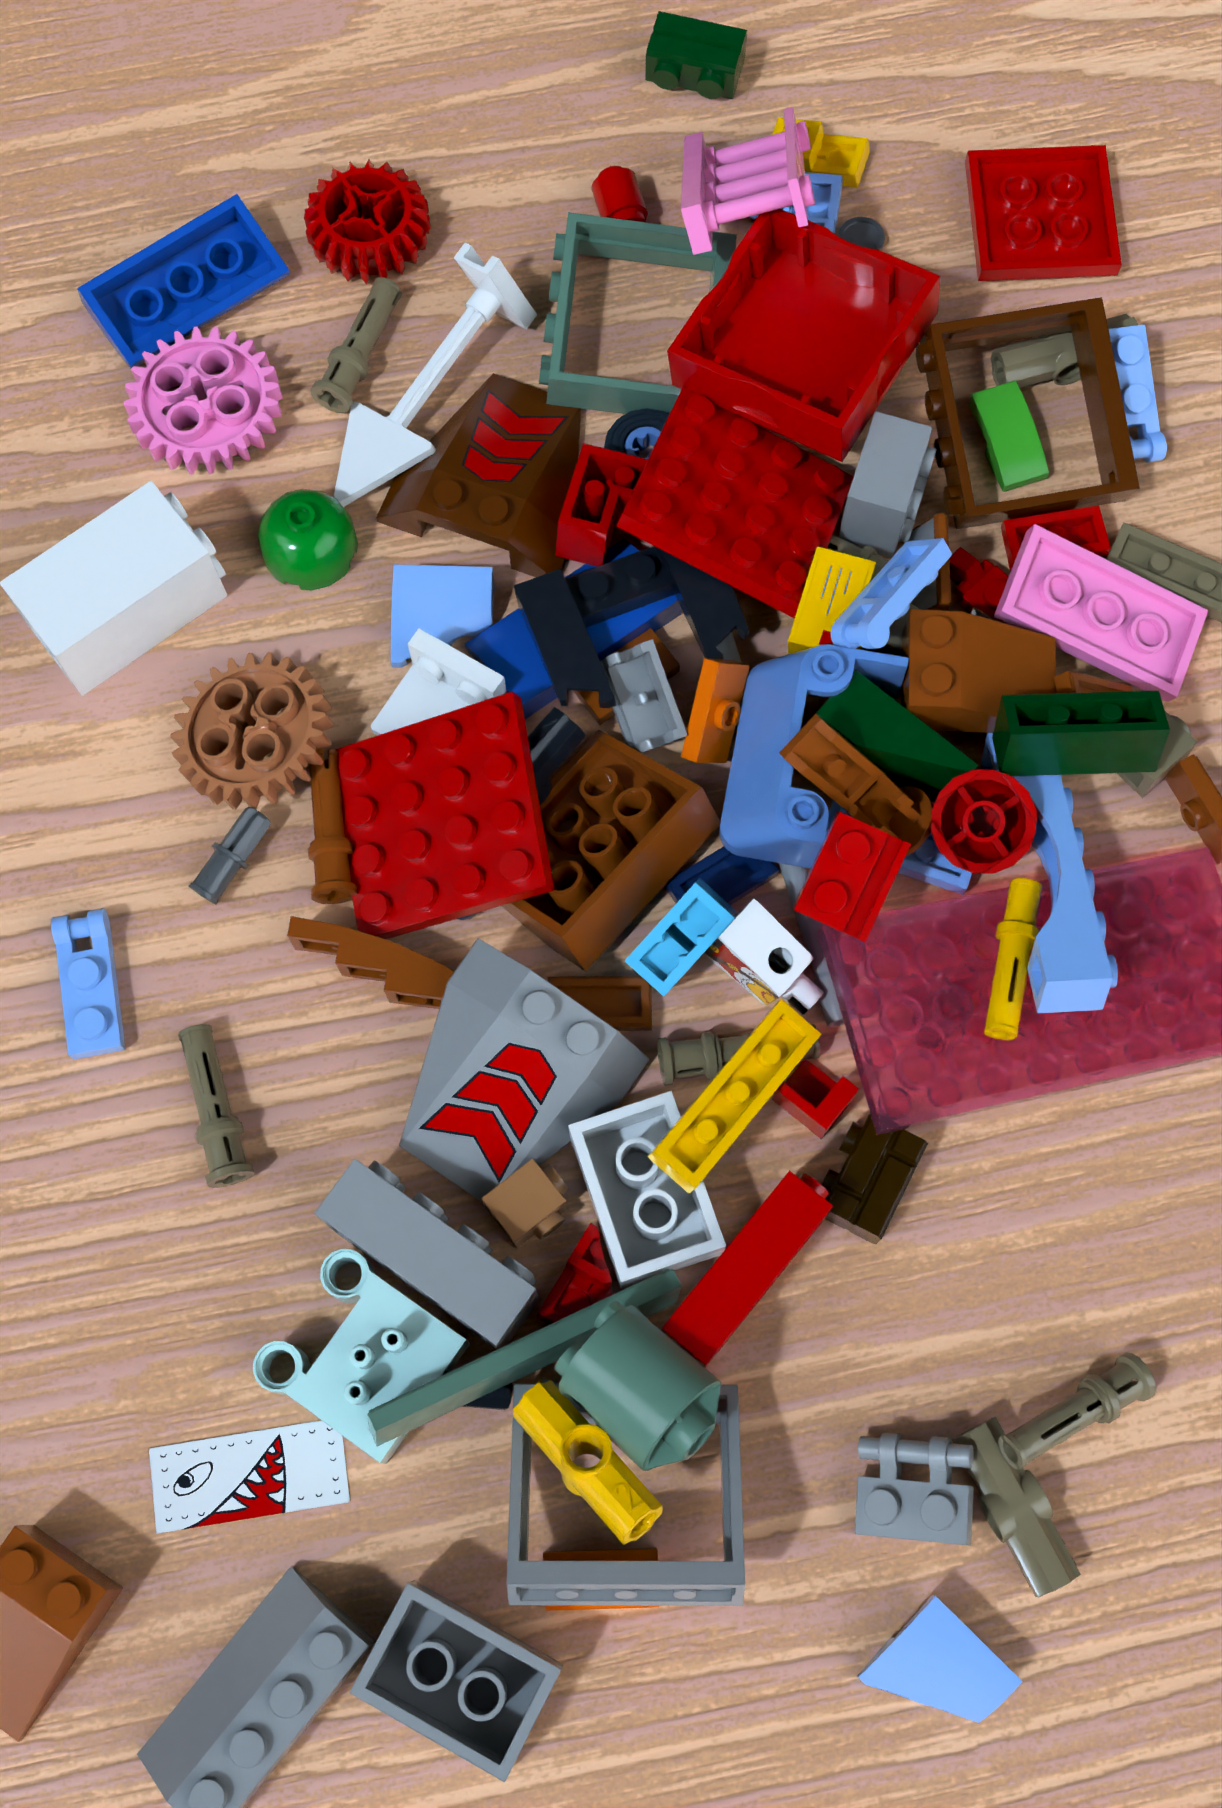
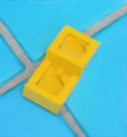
[772,118,870,188]

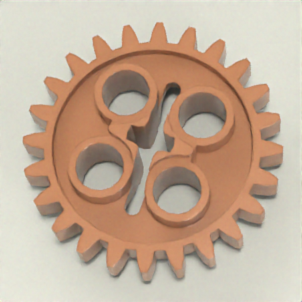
[171,652,334,810]

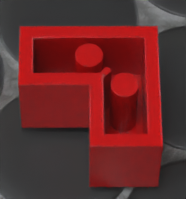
[555,443,648,567]

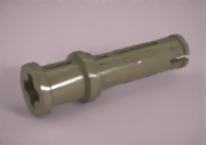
[310,277,402,413]
[178,1024,254,1188]
[657,1024,820,1086]
[998,1352,1156,1470]

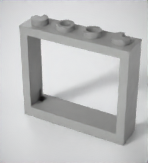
[506,1379,745,1606]

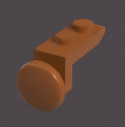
[779,714,933,856]

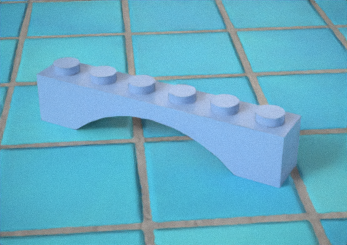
[980,733,1118,1013]

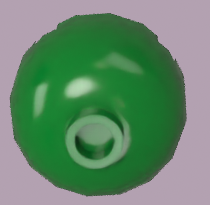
[258,489,358,591]

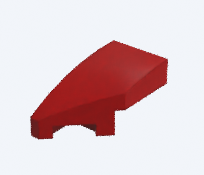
[537,1223,612,1325]

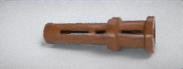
[308,749,357,904]

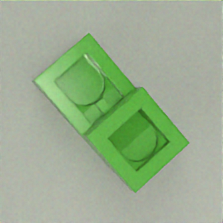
[969,380,1049,492]

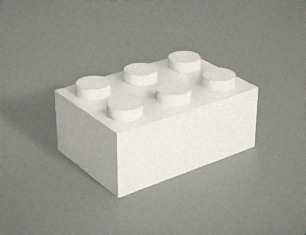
[568,1091,726,1289]

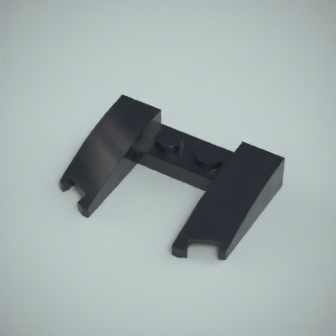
[514,546,749,708]

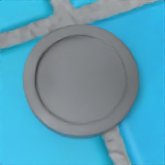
[838,217,885,251]

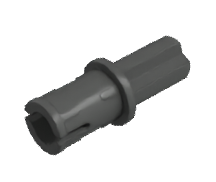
[188,807,270,905]

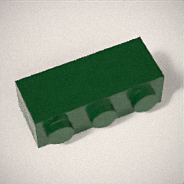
[992,691,1170,776]

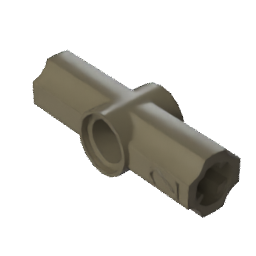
[990,314,1138,388]
[951,1417,1081,1598]

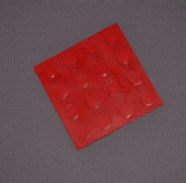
[616,387,854,619]
[335,691,554,939]

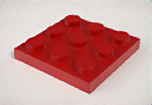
[965,145,1122,281]

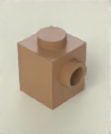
[481,1158,569,1248]

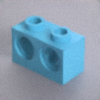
[625,878,738,997]

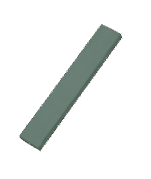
[367,1269,682,1447]

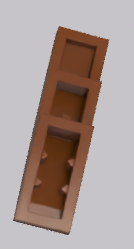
[287,916,454,1009]

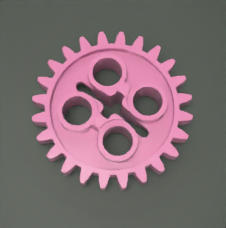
[124,326,283,475]

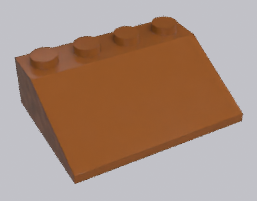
[502,730,720,972]

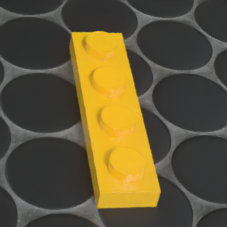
[647,999,822,1194]

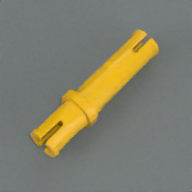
[984,878,1042,1040]

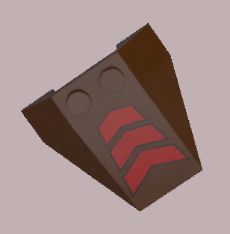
[376,373,581,577]

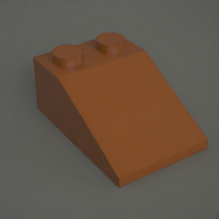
[901,609,1056,733]
[0,1525,123,1742]

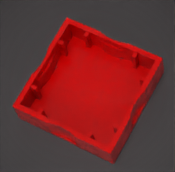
[667,209,940,462]

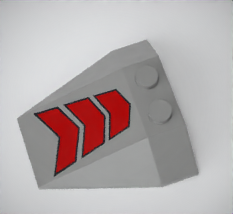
[399,938,649,1202]

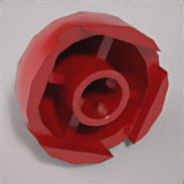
[931,769,1037,874]

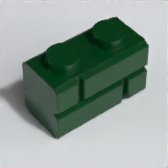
[645,11,747,99]

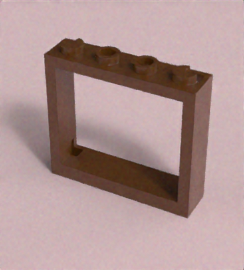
[916,297,1140,529]

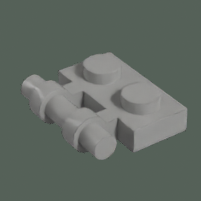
[855,1432,974,1546]

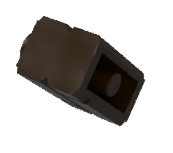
[821,1113,928,1244]

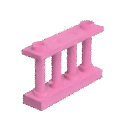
[681,107,815,255]

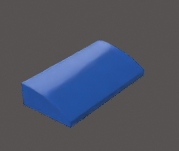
[77,194,290,369]
[465,539,682,719]

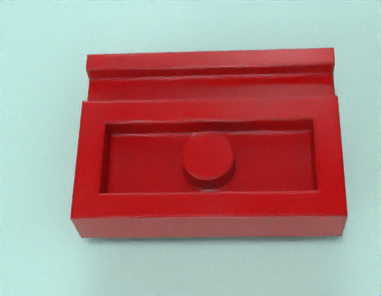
[792,811,911,942]

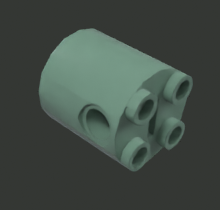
[555,1300,721,1471]

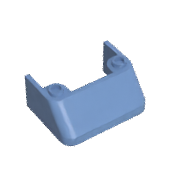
[719,644,909,869]

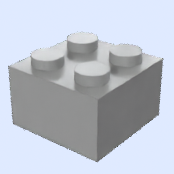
[839,411,937,558]

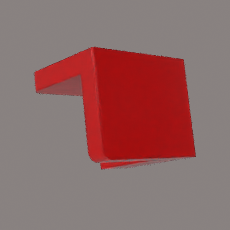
[772,1060,860,1140]

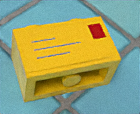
[788,546,876,654]

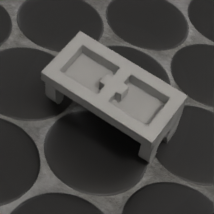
[600,639,688,753]

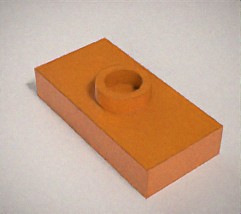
[681,658,750,763]

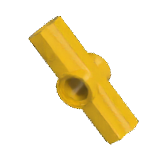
[513,1380,663,1545]

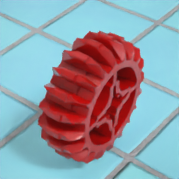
[304,159,431,285]

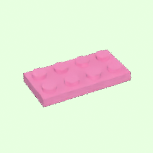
[994,524,1208,702]

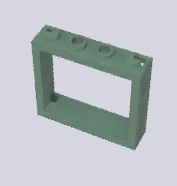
[539,212,737,414]

